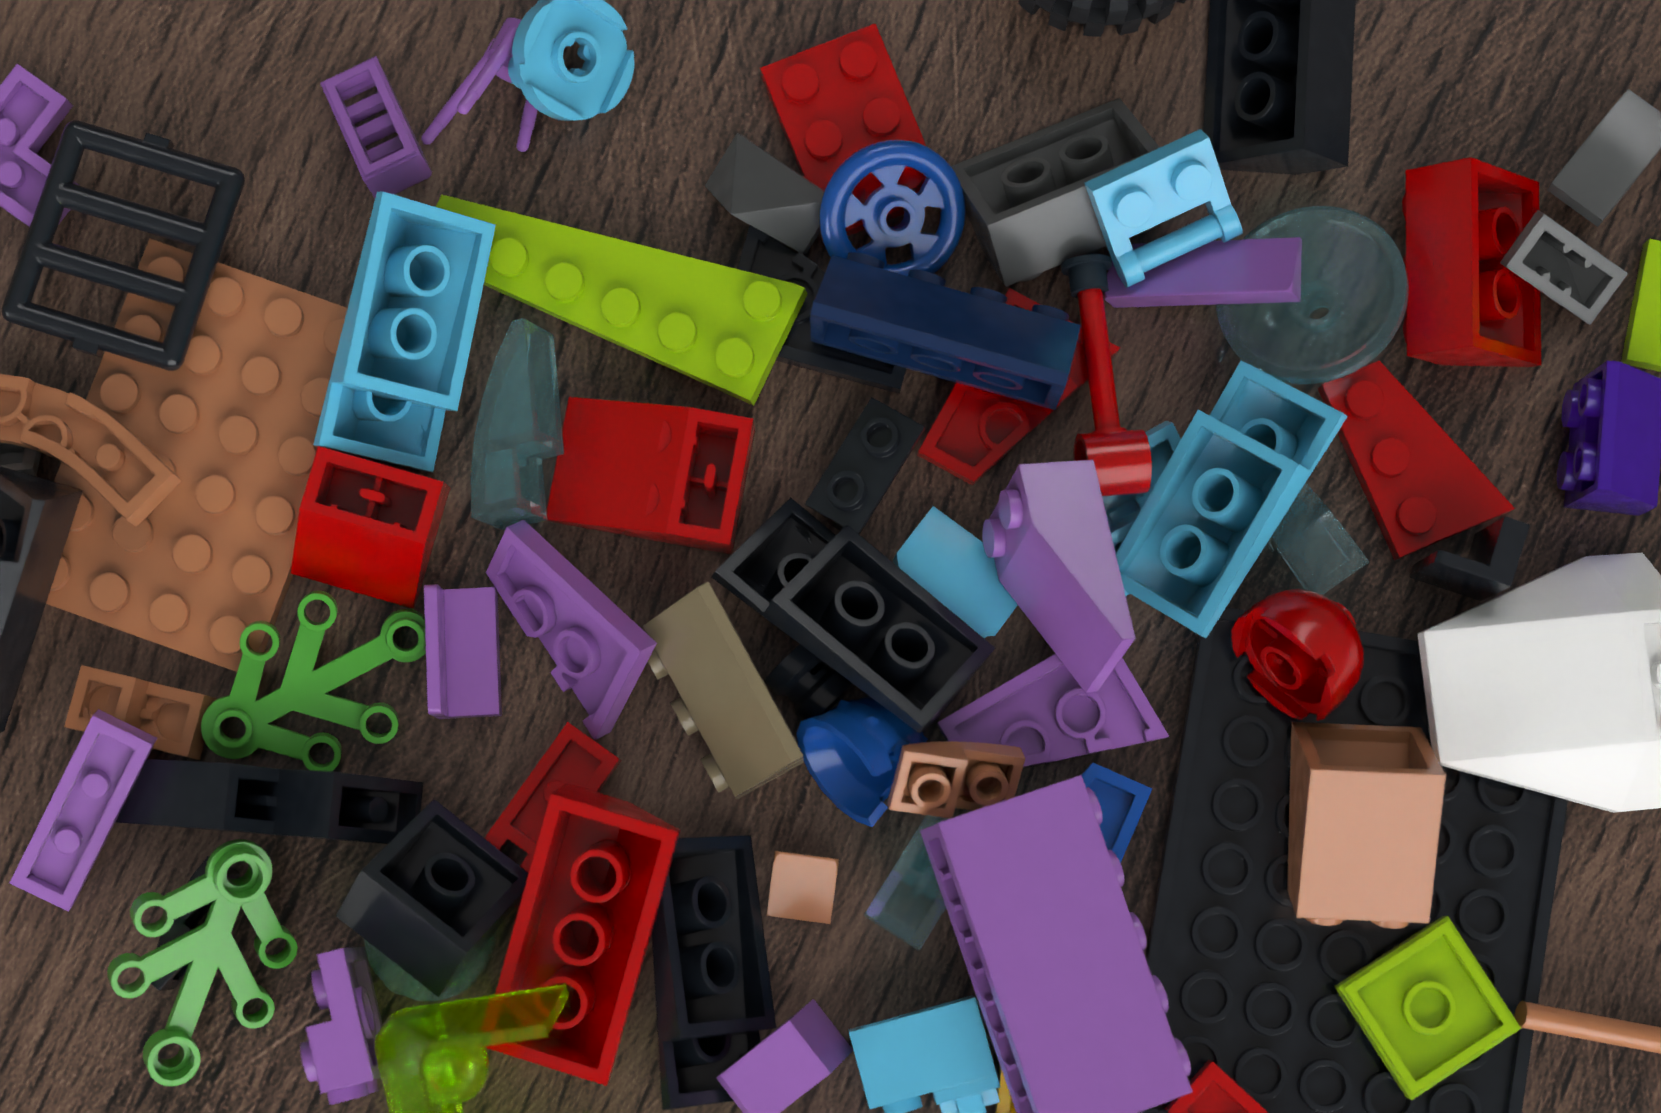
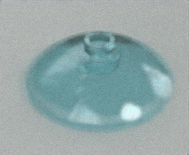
[1216,206,1409,384]

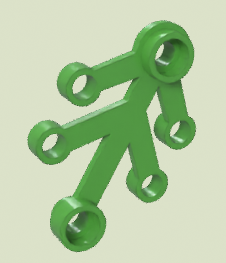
[201,591,426,771]
[107,839,298,1086]

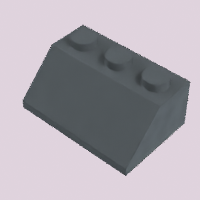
[951,98,1180,287]

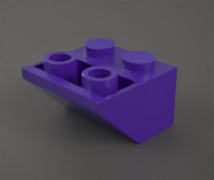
[1557,360,1661,516]

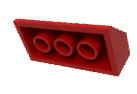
[481,783,680,1086]

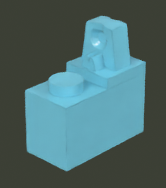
[848,995,1000,1113]

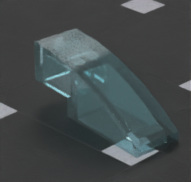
[470,318,564,530]

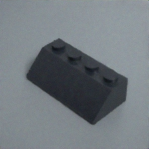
[1203,0,1356,175]

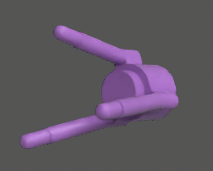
[421,17,538,152]

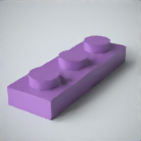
[10,709,157,912]

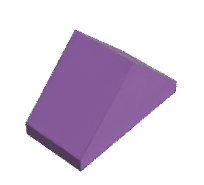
[716,999,853,1113]

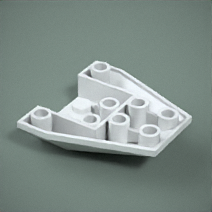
[1418,553,1661,813]

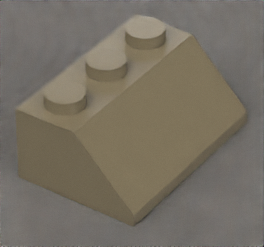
[643,581,804,799]

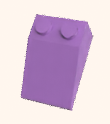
[982,460,1135,692]

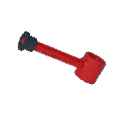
[1061,254,1152,496]

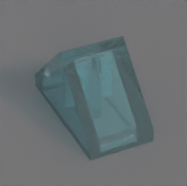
[863,815,950,951]

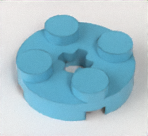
[508,0,635,121]

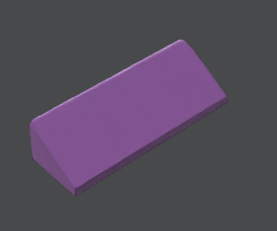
[1104,237,1302,308]

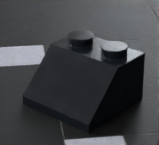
[336,799,529,998]

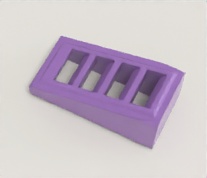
[320,56,432,198]

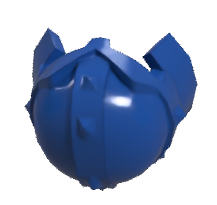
[796,697,928,827]

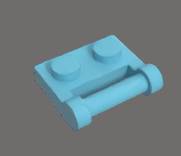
[1084,129,1243,288]

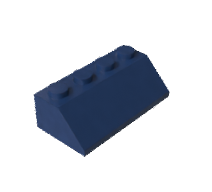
[810,252,1081,410]

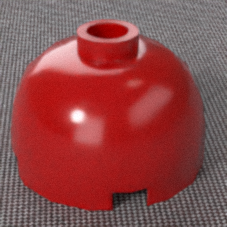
[1232,588,1364,721]

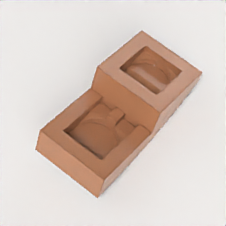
[64,665,216,760]

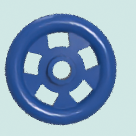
[820,140,966,276]

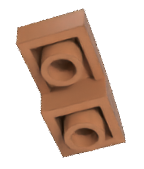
[887,741,1026,819]

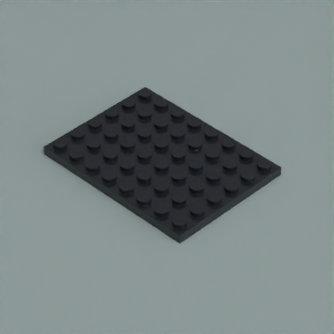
[1139,607,1568,1113]

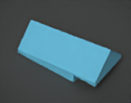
[313,191,496,472]
[1116,360,1348,638]

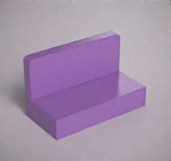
[424,584,502,719]

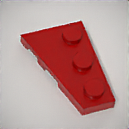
[917,288,1120,486]
[1318,360,1515,561]

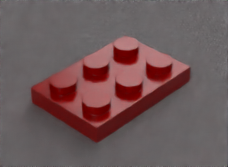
[760,23,926,236]

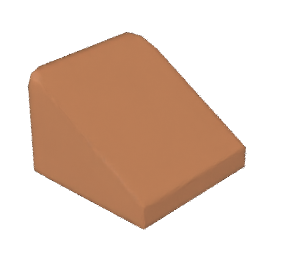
[767,851,839,924]

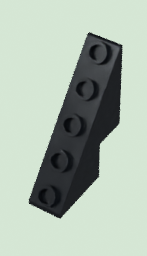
[116,759,424,844]

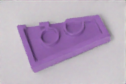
[486,520,657,740]
[937,654,1169,768]

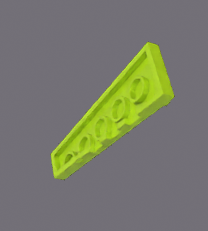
[436,194,807,406]

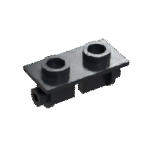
[805,397,926,535]

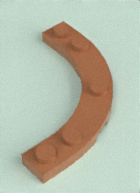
[0,374,182,527]

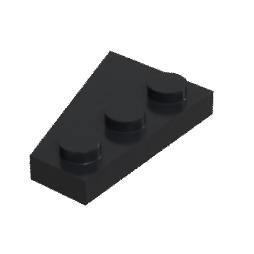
[737,225,907,394]

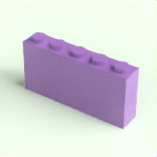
[920,775,1192,1113]

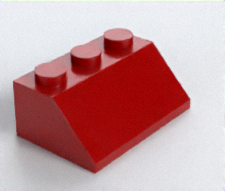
[1402,157,1541,367]

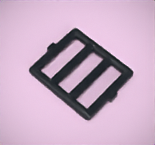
[1,120,245,371]

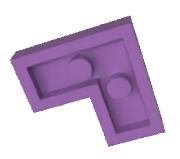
[0,64,80,227]

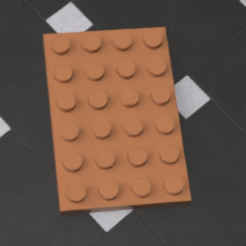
[46,238,348,672]

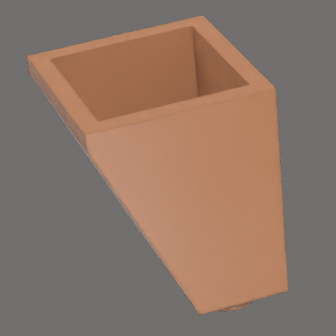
[1287,722,1446,929]

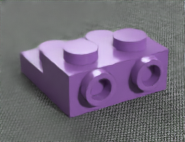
[300,947,394,1105]

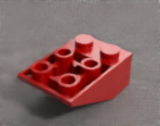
[545,397,755,554]

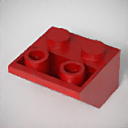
[290,446,450,609]

